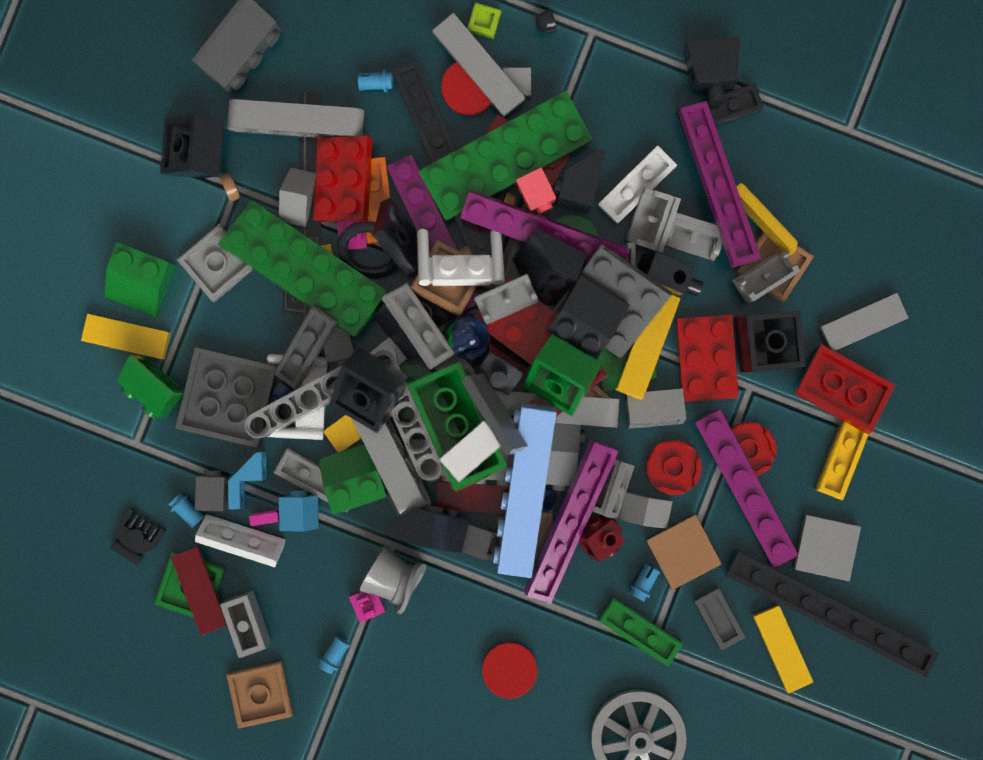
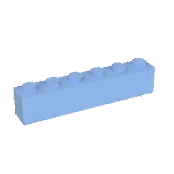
[493,402,556,578]

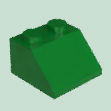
[104,242,177,317]
[524,334,602,416]
[117,355,184,419]
[318,444,389,515]

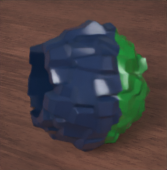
[445,314,491,360]

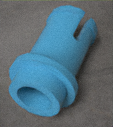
[358,69,394,92]
[168,493,205,529]
[629,564,660,601]
[318,636,350,674]

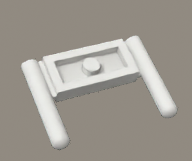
[417,229,505,286]
[262,354,328,440]

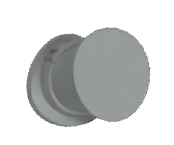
[360,545,427,614]

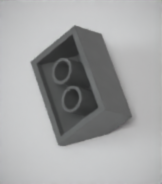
[192,0,281,95]

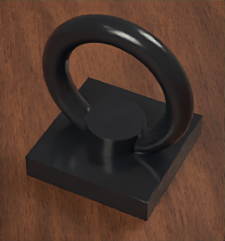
[337,197,418,278]

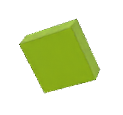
[467,2,501,39]

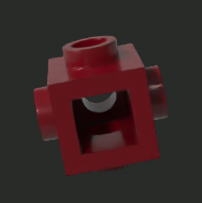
[579,515,626,562]

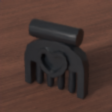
[110,508,166,565]

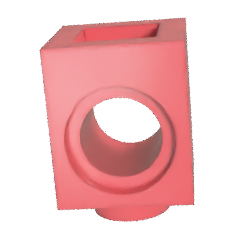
[516,167,556,215]

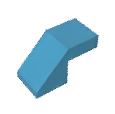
[228,451,267,509]

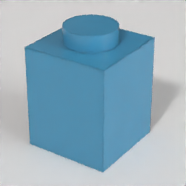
[279,490,319,532]

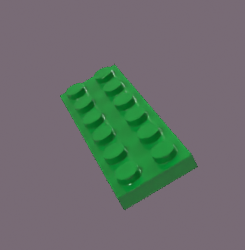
[418,91,593,221]
[218,200,388,339]

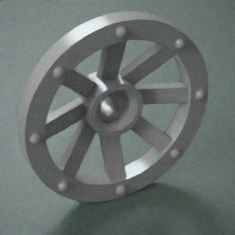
[591,690,686,760]

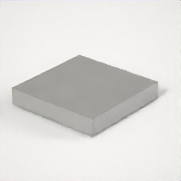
[177,224,253,302]
[793,514,861,581]

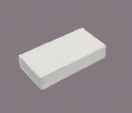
[440,421,500,482]

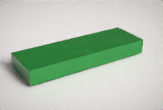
[598,597,683,667]

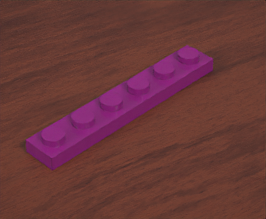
[678,101,761,268]
[387,154,479,314]
[460,190,629,264]
[694,408,798,568]
[523,439,619,603]

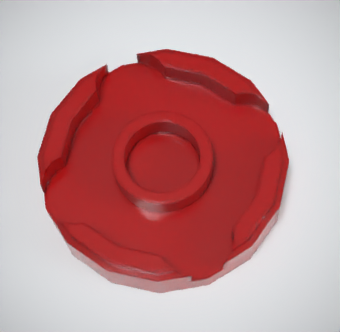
[442,62,492,116]
[730,422,777,476]
[646,440,702,495]
[482,641,538,699]

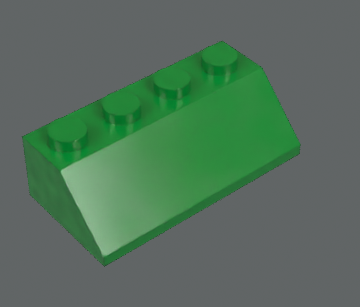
[407,362,507,492]

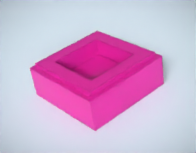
[249,509,279,526]

